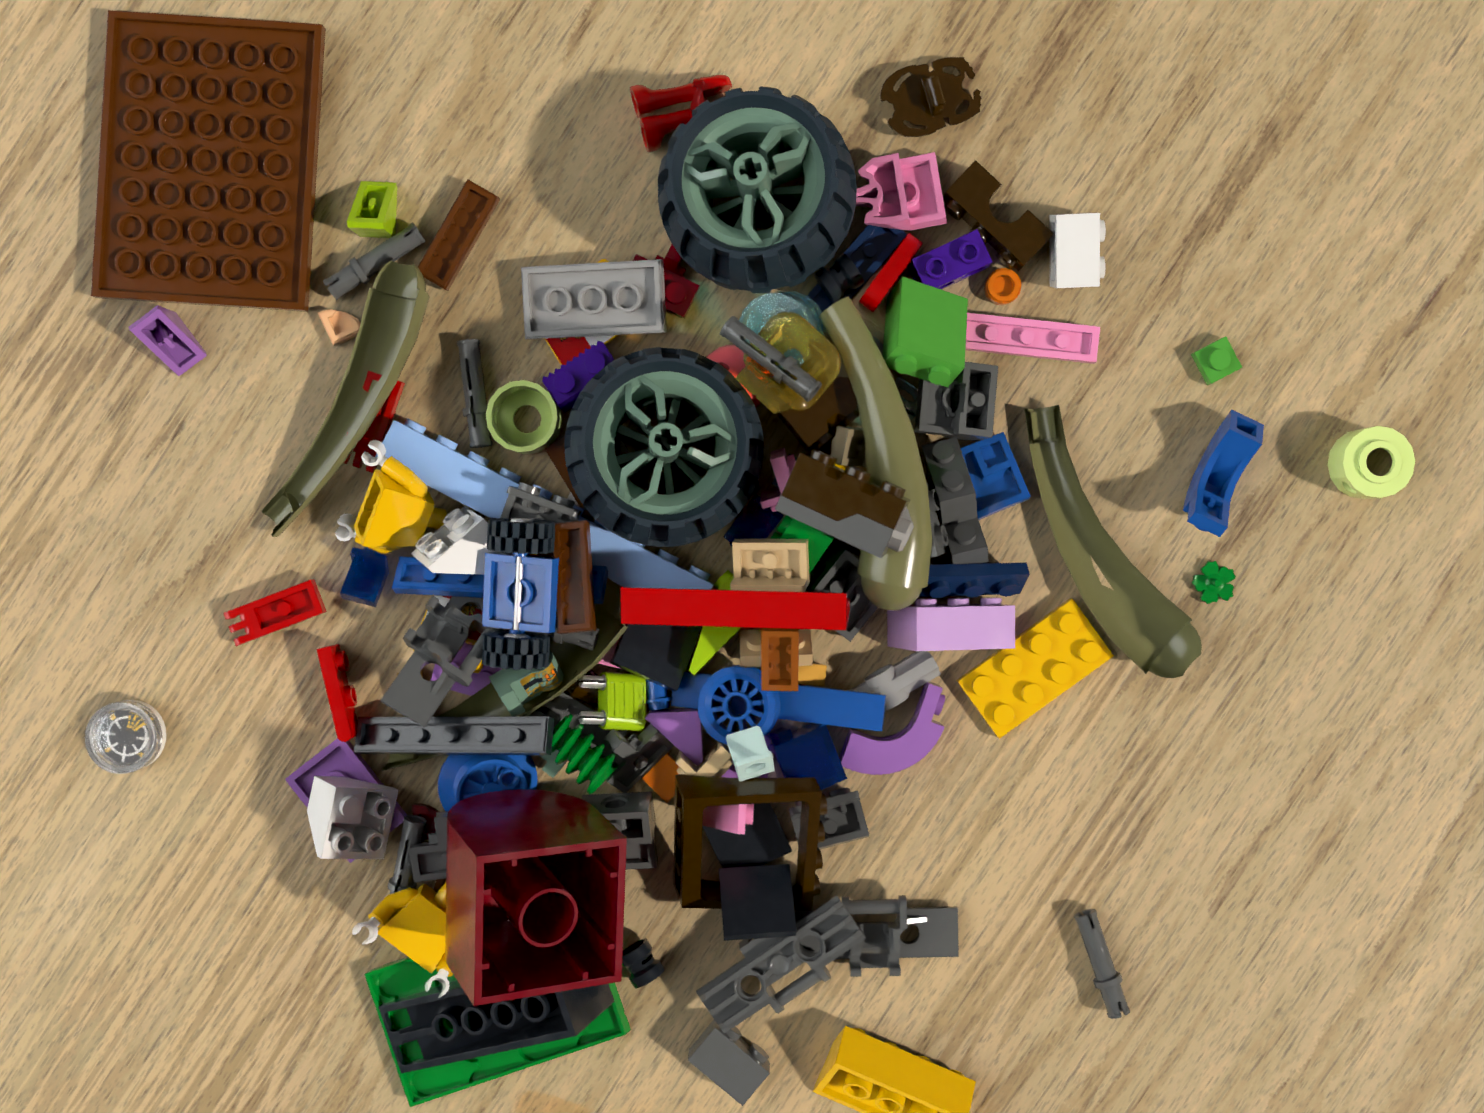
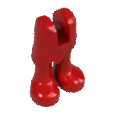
[630,75,732,153]

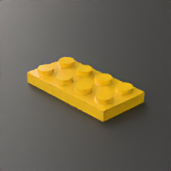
[956,598,1114,739]

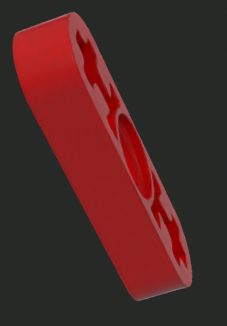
[859,233,923,312]

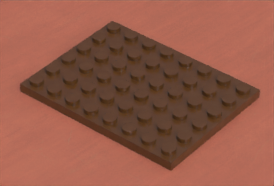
[91,10,326,312]

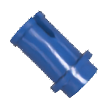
[646,680,672,711]

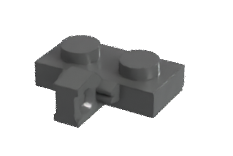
[603,724,674,793]
[409,811,449,883]

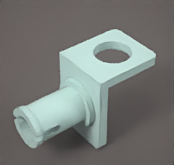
[726,726,775,782]

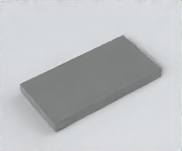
[521,259,667,339]

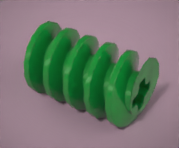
[551,714,619,795]

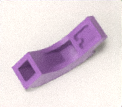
[838,682,945,775]

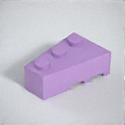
[887,597,1015,651]

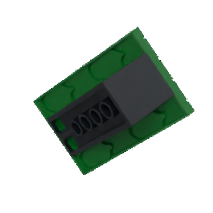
[364,957,631,1107]

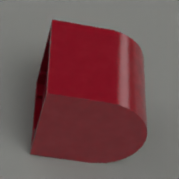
[445,789,627,1006]

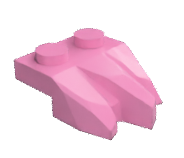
[856,152,947,230]

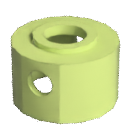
[486,380,563,454]
[1327,426,1415,499]

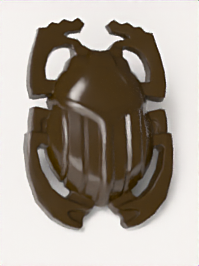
[880,57,982,137]

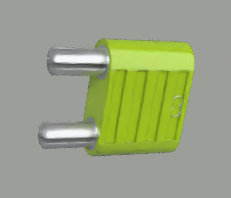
[578,672,646,731]

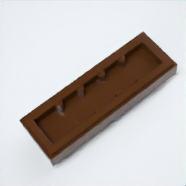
[418,179,500,291]
[552,520,596,634]

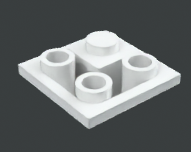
[411,506,507,575]
[307,776,398,859]

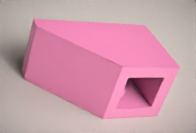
[703,804,754,835]

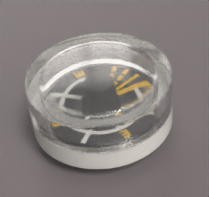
[85,700,166,774]

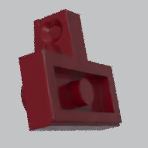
[633,244,700,319]

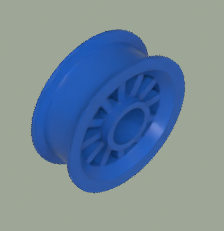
[698,665,781,745]

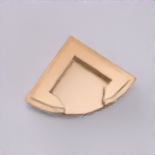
[318,309,361,346]

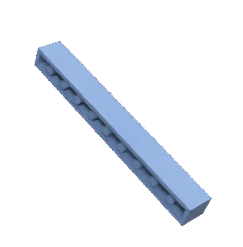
[375,418,714,590]

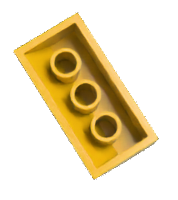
[813,1025,976,1113]

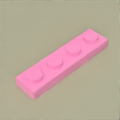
[966,313,1100,364]

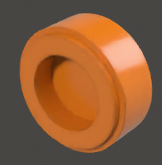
[984,268,1021,305]

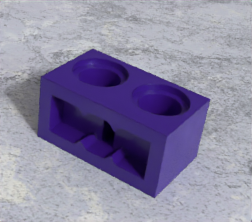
[908,229,992,290]

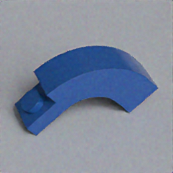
[1183,409,1264,537]

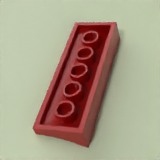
[620,587,850,630]

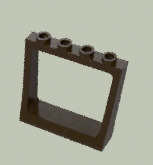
[673,774,827,911]

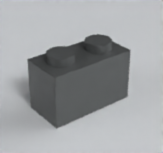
[688,1020,770,1106]

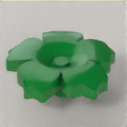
[1192,561,1236,604]

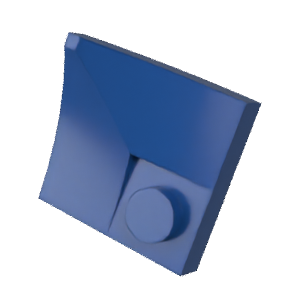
[960,432,1031,520]

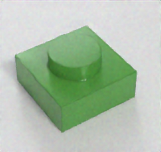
[1191,336,1243,385]

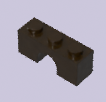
[943,160,1054,271]

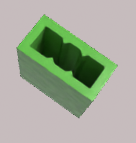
[882,276,968,388]

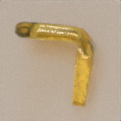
[735,312,841,414]

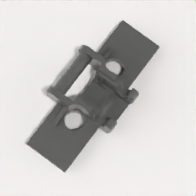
[380,596,504,728]
[795,895,959,977]
[696,896,866,1034]

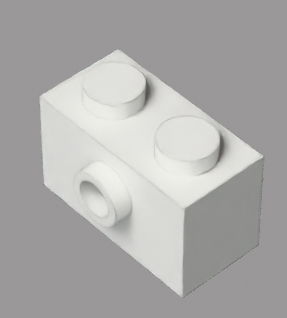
[1049,213,1106,288]

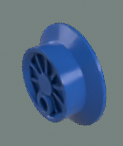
[438,755,538,811]

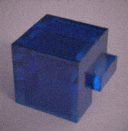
[767,723,847,802]

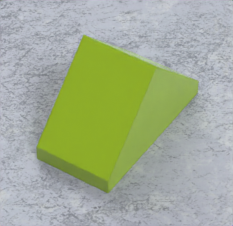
[347,181,397,238]

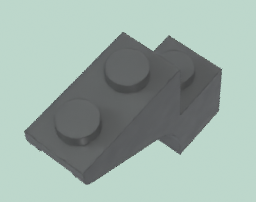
[922,437,989,564]

